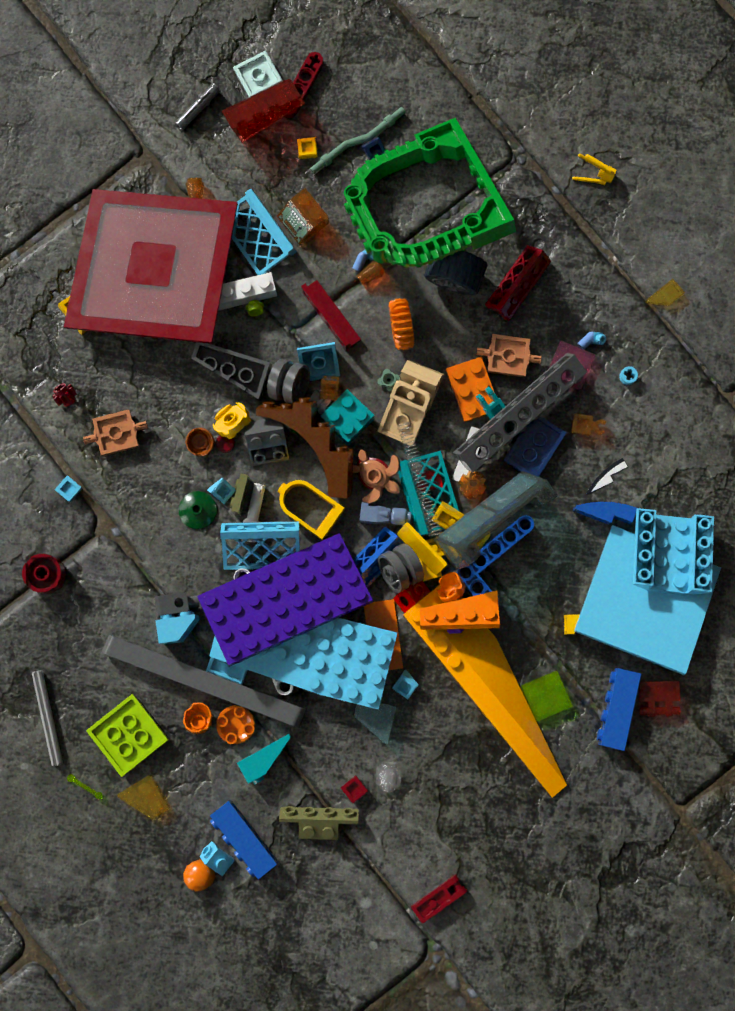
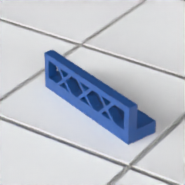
[353,526,403,588]

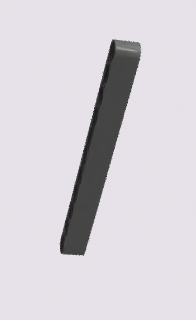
[102,635,306,728]

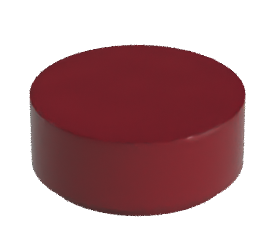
[215,435,235,453]

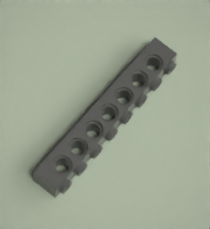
[453,353,587,472]

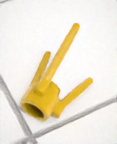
[572,154,616,186]

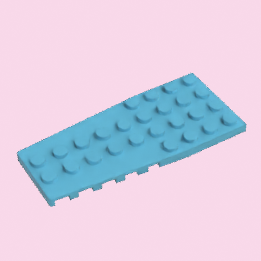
[210,618,397,710]

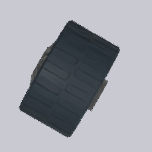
[424,251,488,295]

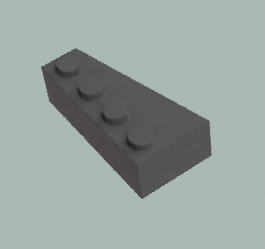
[192,342,272,400]

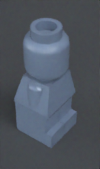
[360,502,411,526]

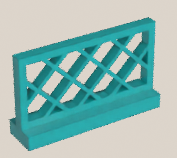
[398,451,459,536]

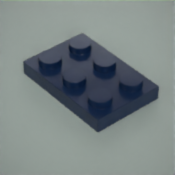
[503,416,566,481]

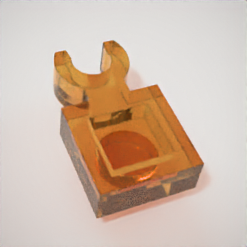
[571,413,606,436]

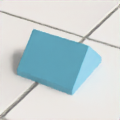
[297,342,340,381]

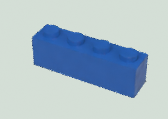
[597,668,641,751]
[210,799,278,879]

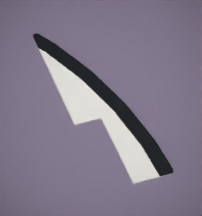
[587,458,627,494]

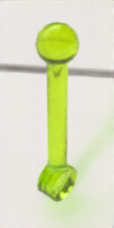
[67,774,103,799]

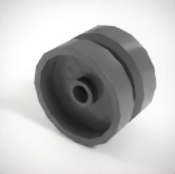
[267,359,310,405]
[378,543,424,593]

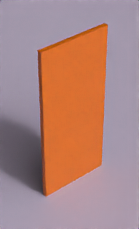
[364,599,403,670]

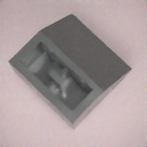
[244,418,290,466]

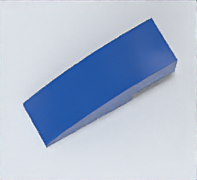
[573,502,637,525]

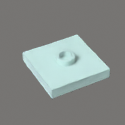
[233,50,283,100]

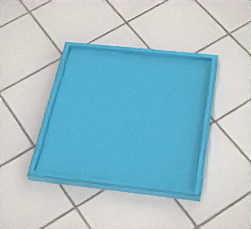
[574,525,721,675]

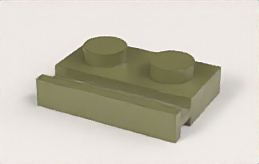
[230,473,250,516]

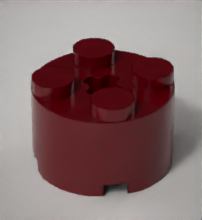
[22,554,66,594]

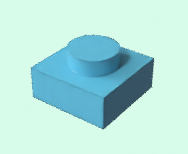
[55,475,83,503]

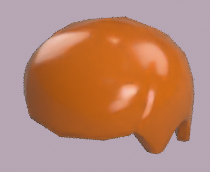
[437,572,466,602]
[183,703,213,734]
[183,859,216,892]

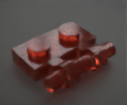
[639,681,680,717]

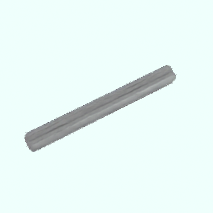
[32,670,63,766]

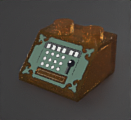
[277,188,329,246]

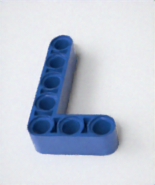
[456,515,534,606]

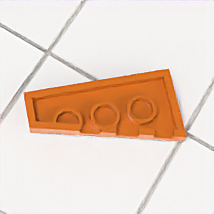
[420,591,500,630]

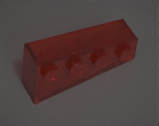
[222,78,305,143]

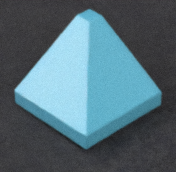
[207,478,236,504]
[392,670,418,699]

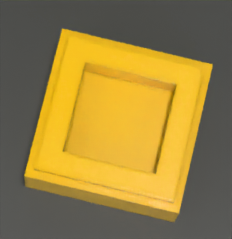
[297,137,318,159]

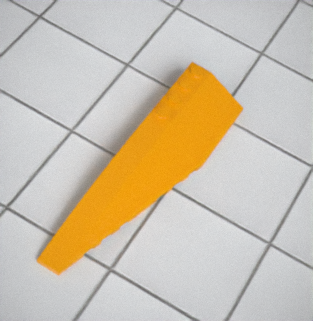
[403,585,567,798]

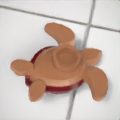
[353,450,401,504]

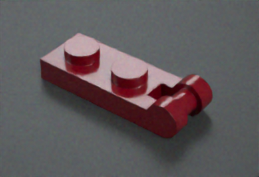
[411,874,467,924]

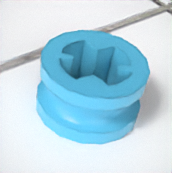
[619,366,638,385]

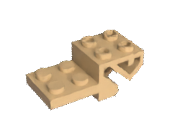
[377,360,444,446]

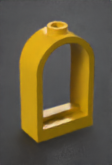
[277,480,345,541]

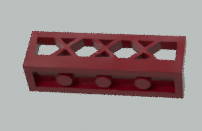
[485,245,551,321]
[301,280,361,351]

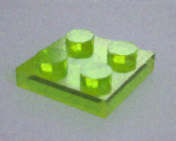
[521,670,573,722]

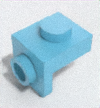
[200,841,235,876]

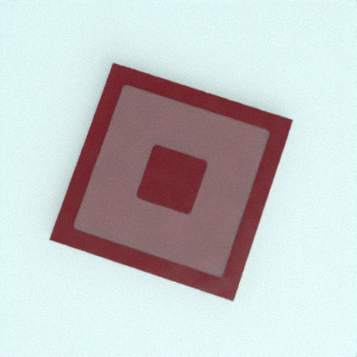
[64,189,238,344]

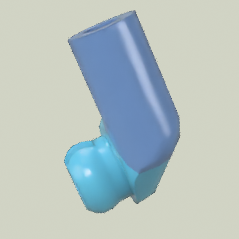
[352,250,374,272]
[577,332,607,350]

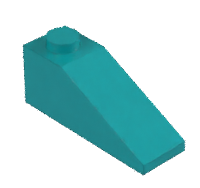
[237,733,292,785]

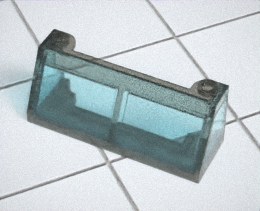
[433,471,558,570]

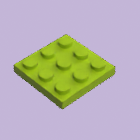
[86,694,169,777]

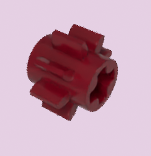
[52,383,77,407]

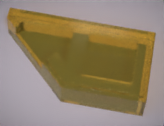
[645,279,685,306]

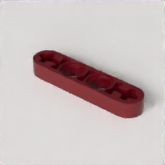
[281,52,323,118]

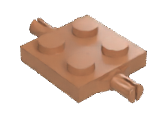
[476,334,541,377]
[83,409,148,456]

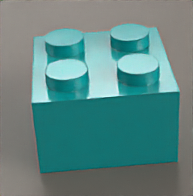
[320,389,375,446]

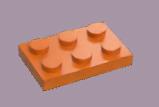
[446,356,494,423]

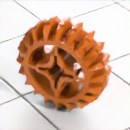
[389,298,415,350]

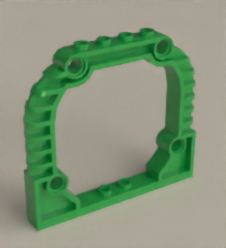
[344,118,516,268]

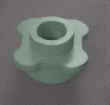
[378,369,400,391]

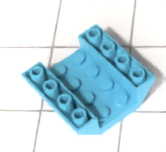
[633,508,714,595]

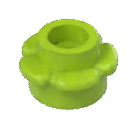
[245,300,264,316]

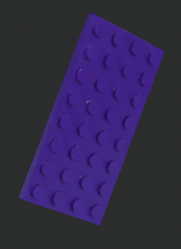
[197,533,373,667]

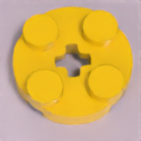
[213,403,251,439]

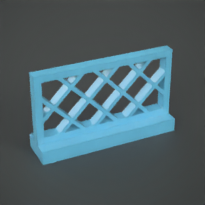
[232,189,297,275]
[220,521,300,570]

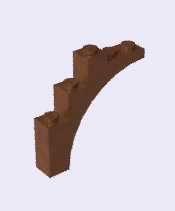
[256,397,353,498]

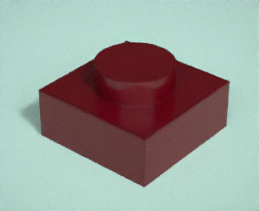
[341,775,368,803]

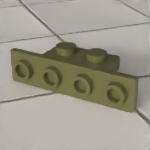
[279,806,359,840]

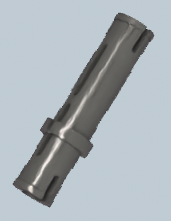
[174,83,221,131]

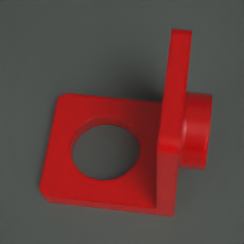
[393,581,431,613]

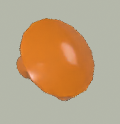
[216,705,255,744]

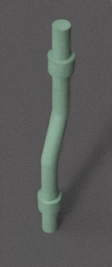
[310,107,406,174]

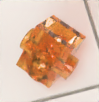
[458,471,487,499]

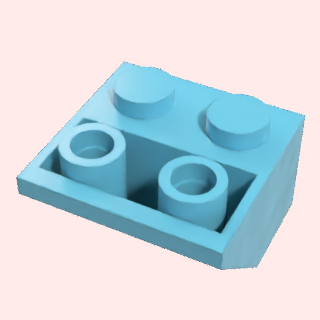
[156,611,200,645]

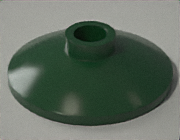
[179,491,217,529]

